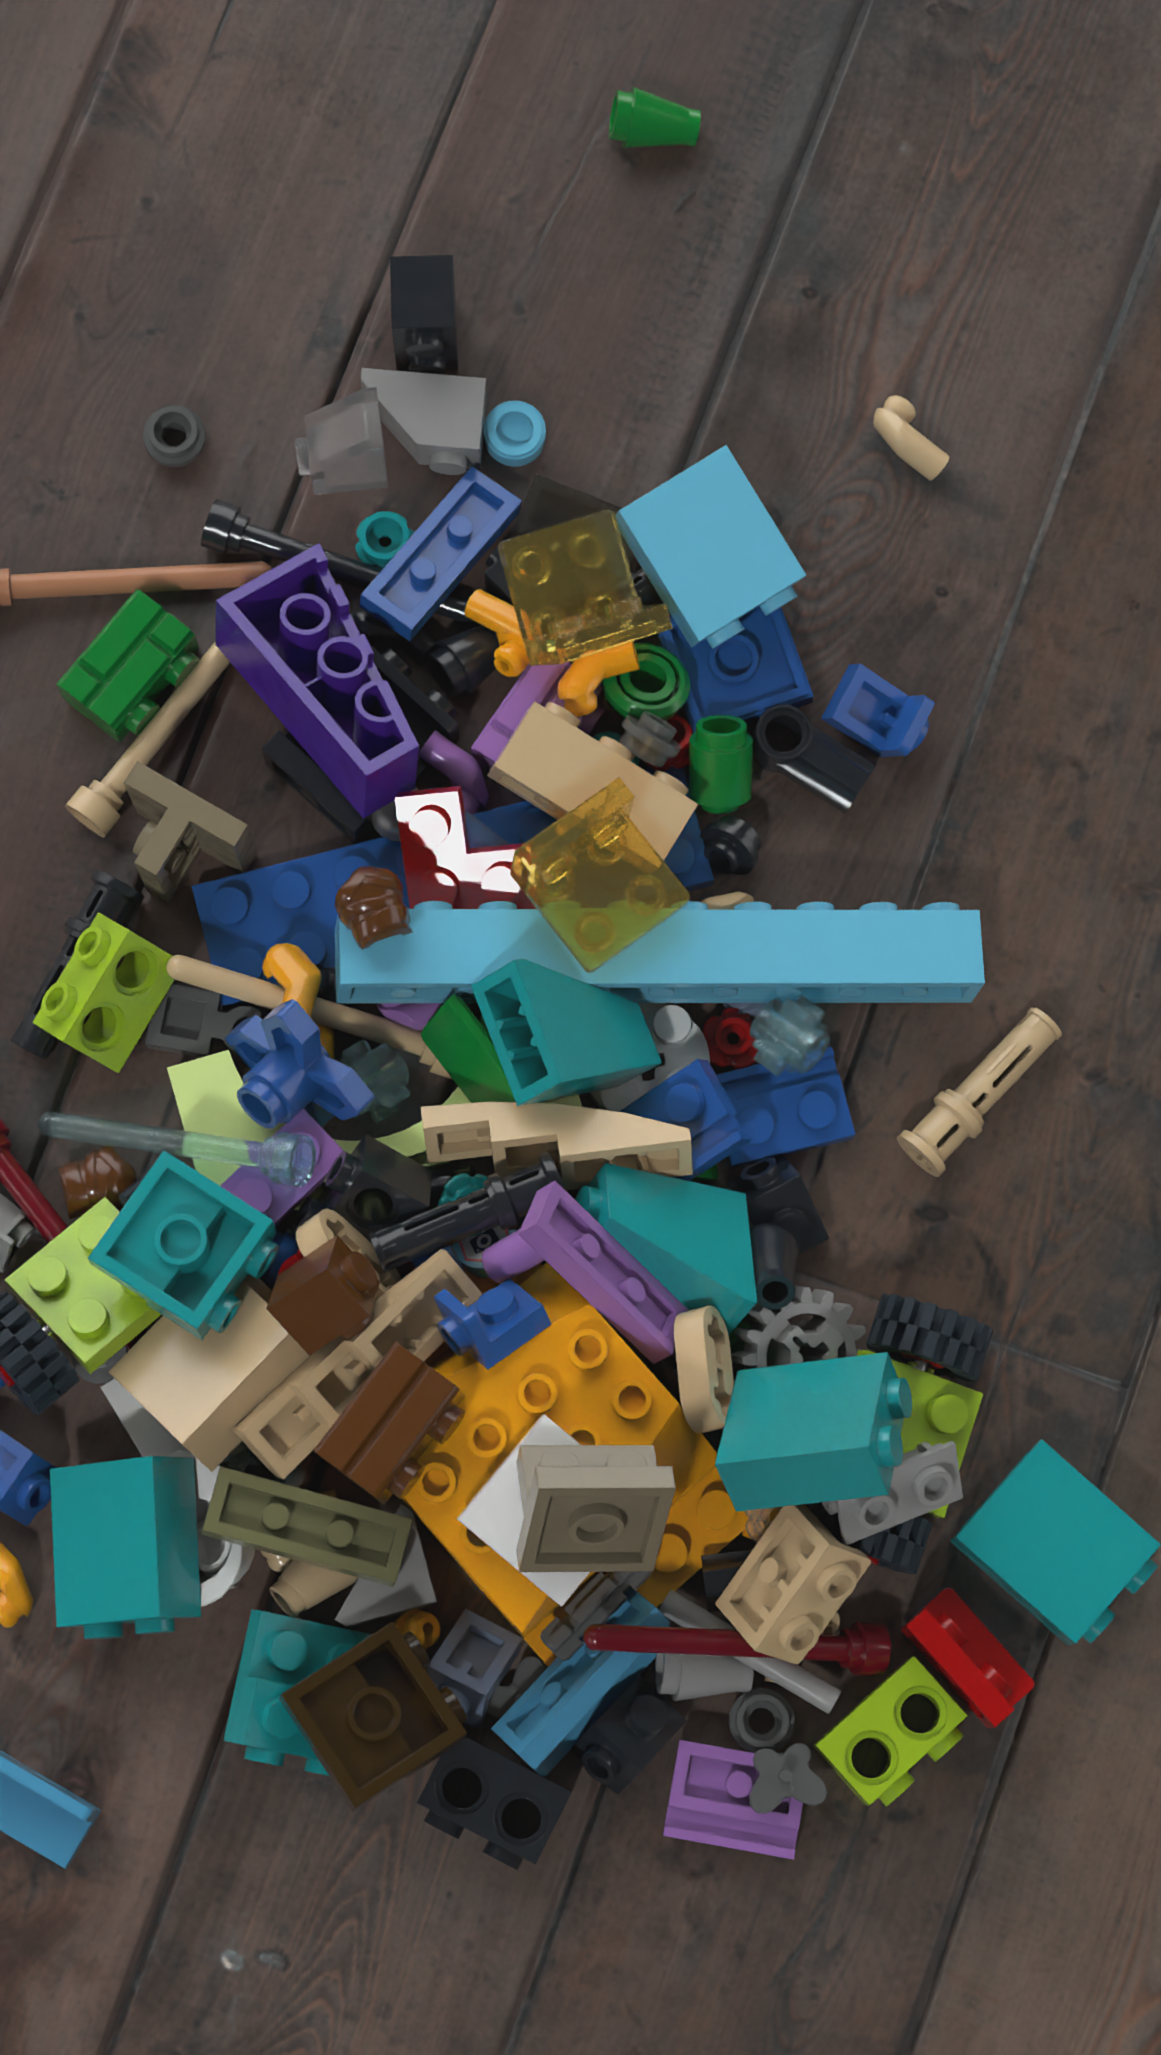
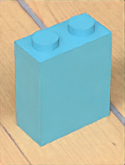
[612,445,806,649]

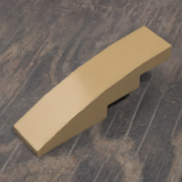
[421,1102,693,1191]
[233,1249,483,1479]

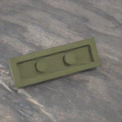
[201,1466,413,1587]

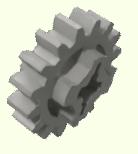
[731,1285,866,1383]

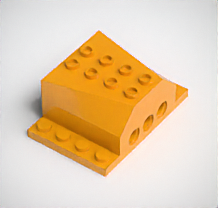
[402,1262,750,1667]

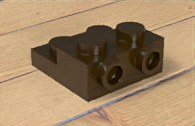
[279,1621,468,1812]

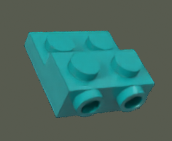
[88,1150,279,1341]
[223,1609,372,1776]

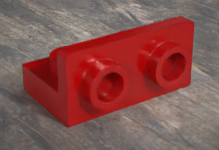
[900,1588,1035,1729]

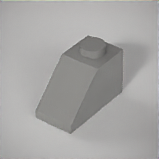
[361,368,487,475]

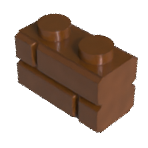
[313,1341,466,1505]

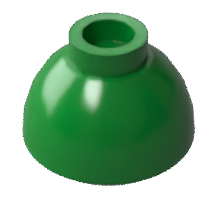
[602,643,690,721]

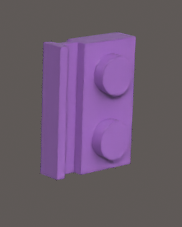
[663,1740,810,1860]

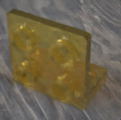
[498,509,673,666]
[510,777,690,973]

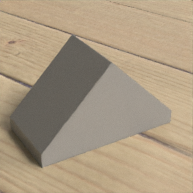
[335,1504,438,1629]

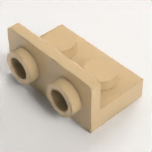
[715,1504,871,1664]

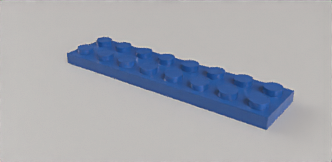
[192,766,714,1011]

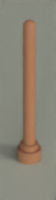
[0,561,272,612]

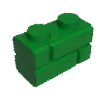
[56,589,199,742]

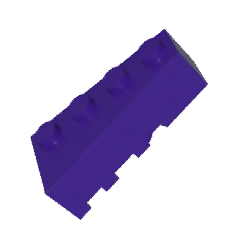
[215,543,419,819]

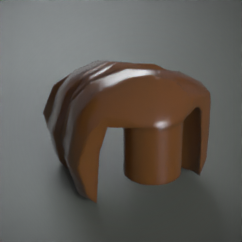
[334,866,413,950]
[58,1145,137,1219]

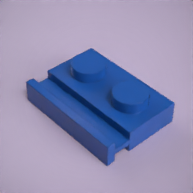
[716,1046,856,1169]
[619,1059,752,1181]

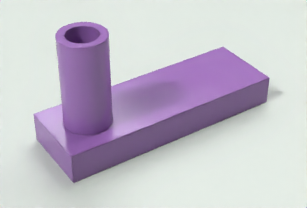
[482,1181,689,1364]

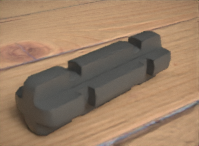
[540,1571,652,1661]

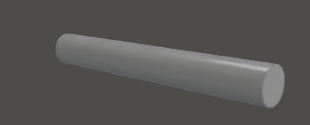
[659,1589,842,1714]

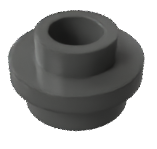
[143,405,206,467]
[619,711,681,767]
[729,1688,795,1753]

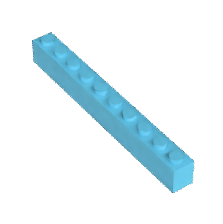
[335,901,985,1003]

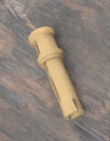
[897,1007,1062,1177]

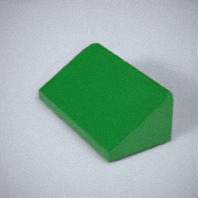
[421,994,515,1103]

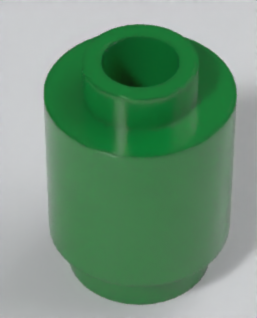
[689,715,753,814]

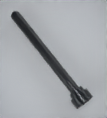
[201,499,481,627]

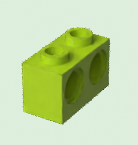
[32,912,175,1073]
[812,1656,968,1806]

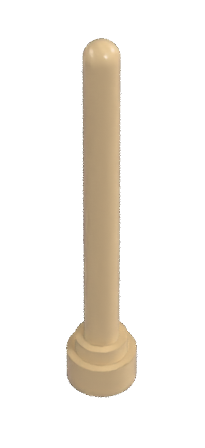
[65,642,230,837]
[166,955,452,1079]

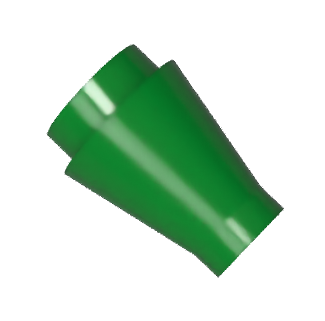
[608,86,701,148]

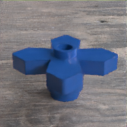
[225,999,375,1129]

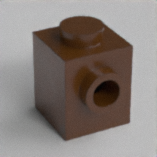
[266,1235,380,1356]

